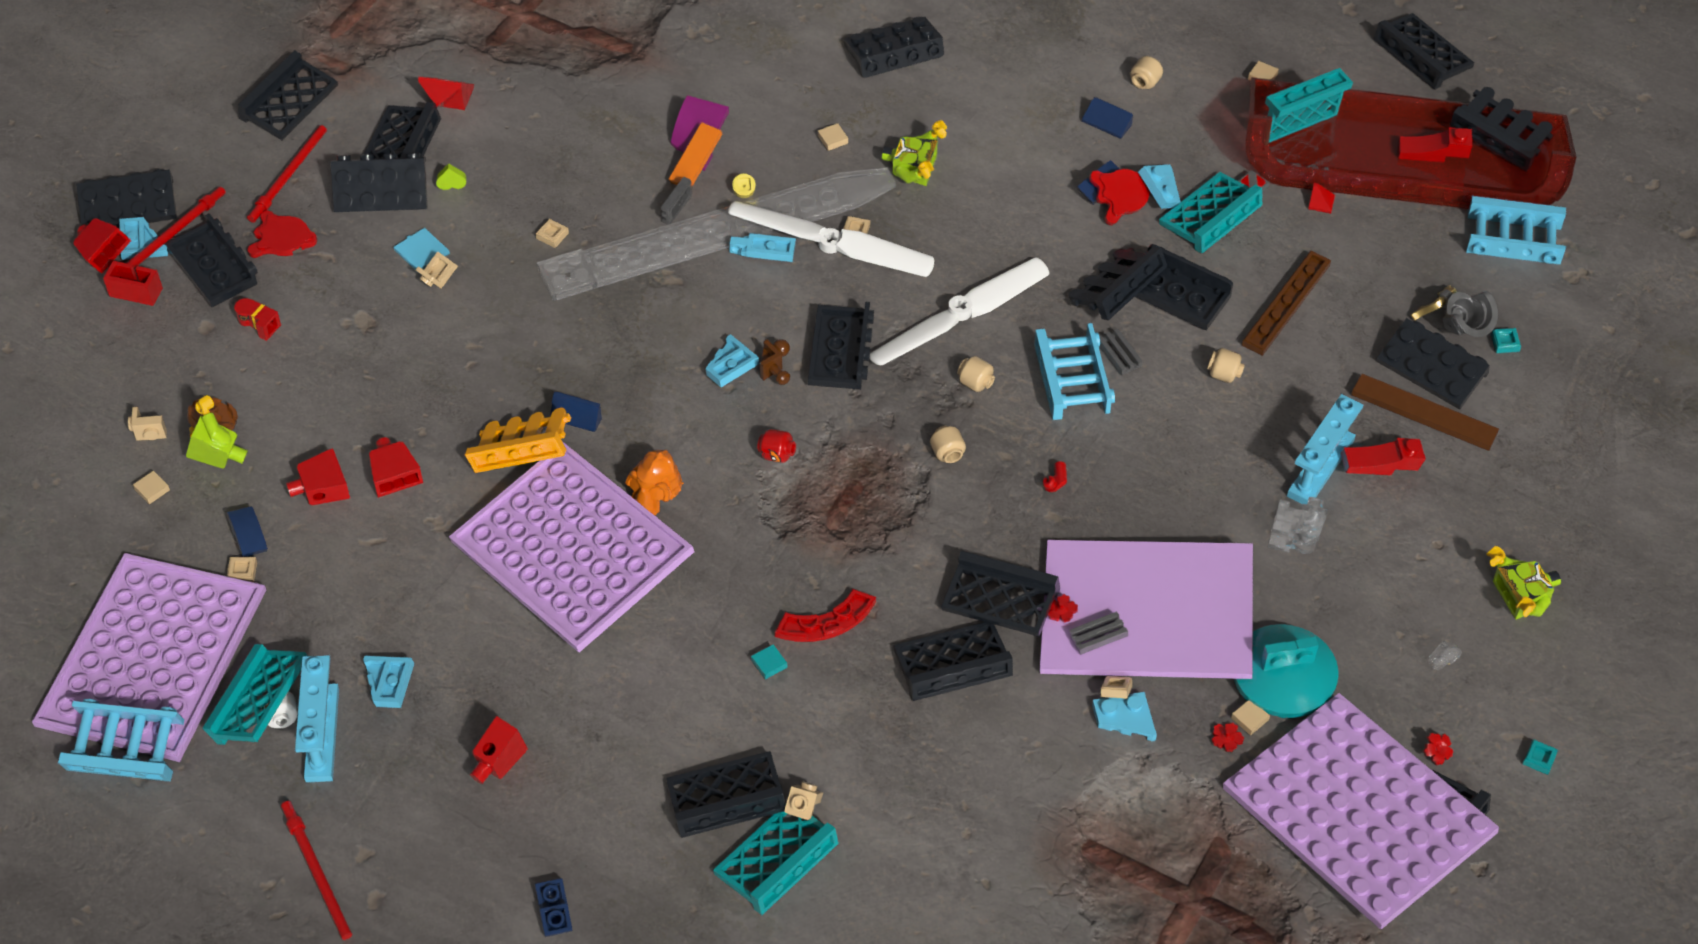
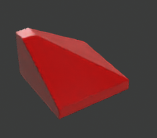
[1308,183,1335,214]

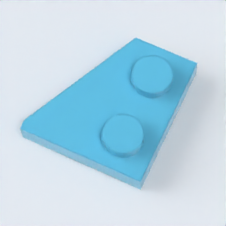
[1138,164,1181,209]
[119,217,168,260]
[706,334,760,387]
[363,656,414,708]
[1092,692,1157,741]

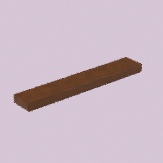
[1242,250,1331,356]
[1352,374,1499,451]

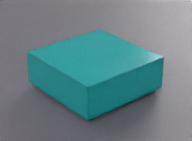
[1491,328,1521,353]
[751,644,787,680]
[1523,739,1558,775]

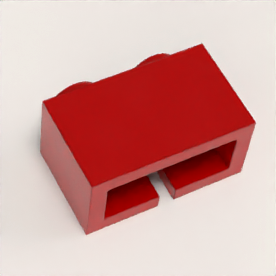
[103,261,163,306]

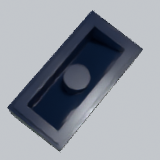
[1082,97,1133,139]
[550,392,602,432]

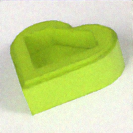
[436,163,466,190]

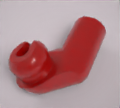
[1042,461,1067,492]

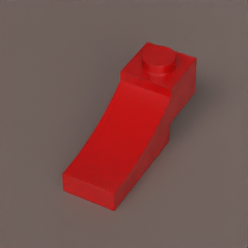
[1398,127,1472,163]
[1340,438,1426,475]

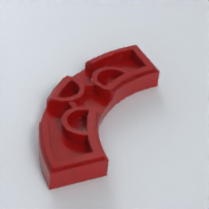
[775,589,876,642]

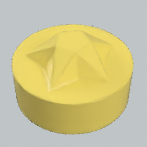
[732,174,755,198]

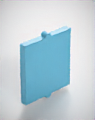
[394,228,450,273]

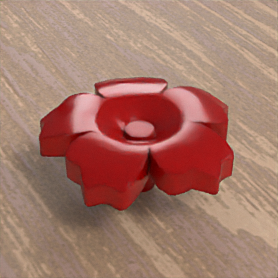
[1048,594,1078,623]
[1211,722,1245,752]
[1423,733,1453,765]

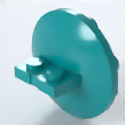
[1233,624,1339,718]

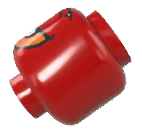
[757,429,796,463]

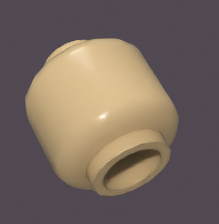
[1130,56,1163,89]
[1207,348,1245,383]
[958,356,995,392]
[930,426,966,463]

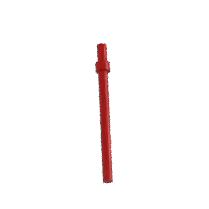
[247,125,327,223]
[126,186,226,269]
[281,801,352,940]

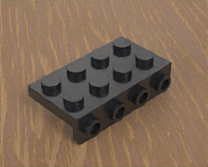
[844,16,944,78]
[331,153,428,212]
[76,169,177,228]
[165,213,258,308]
[1135,244,1233,331]
[808,301,874,390]
[1377,318,1490,410]

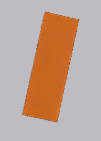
[669,122,722,187]

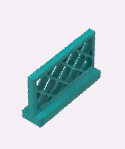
[1261,68,1353,144]
[1159,172,1262,254]
[202,644,308,745]
[713,811,839,915]

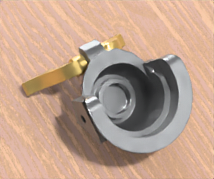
[1411,285,1498,337]

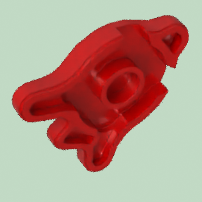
[1089,169,1151,226]
[248,210,317,258]

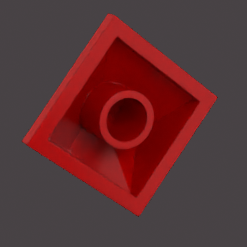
[418,76,474,110]

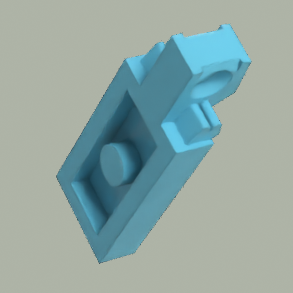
[730,233,796,262]

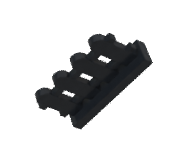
[1450,87,1553,172]
[1068,246,1168,321]

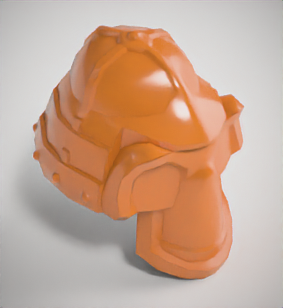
[625,449,684,516]

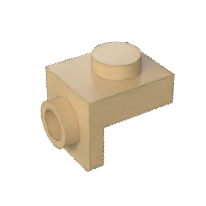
[416,252,458,289]
[128,407,167,441]
[785,782,823,820]

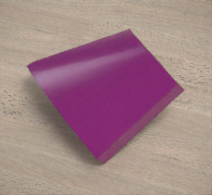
[671,95,729,171]

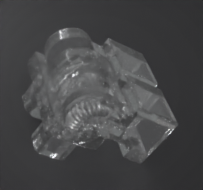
[1268,497,1328,554]

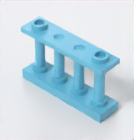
[1466,196,1566,264]
[1034,323,1115,420]
[1287,394,1364,507]
[295,655,339,782]
[58,699,184,782]

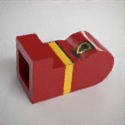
[234,298,281,341]

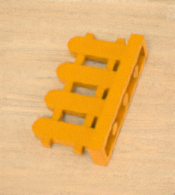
[465,408,571,473]

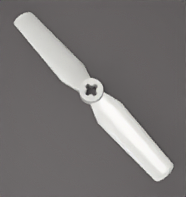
[728,201,934,277]
[869,257,1049,365]

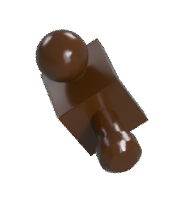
[760,339,790,385]

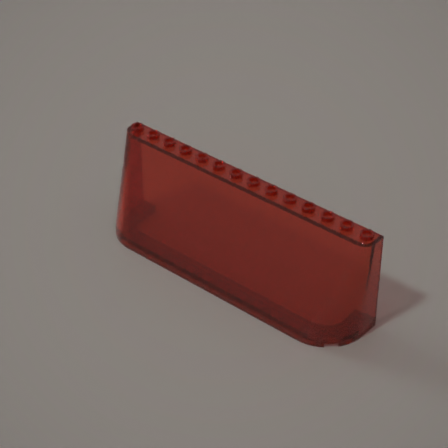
[1245,77,1577,209]

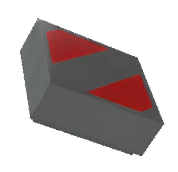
[1238,170,1269,192]

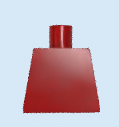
[73,218,132,274]
[369,437,423,498]
[286,448,350,505]
[470,716,528,784]

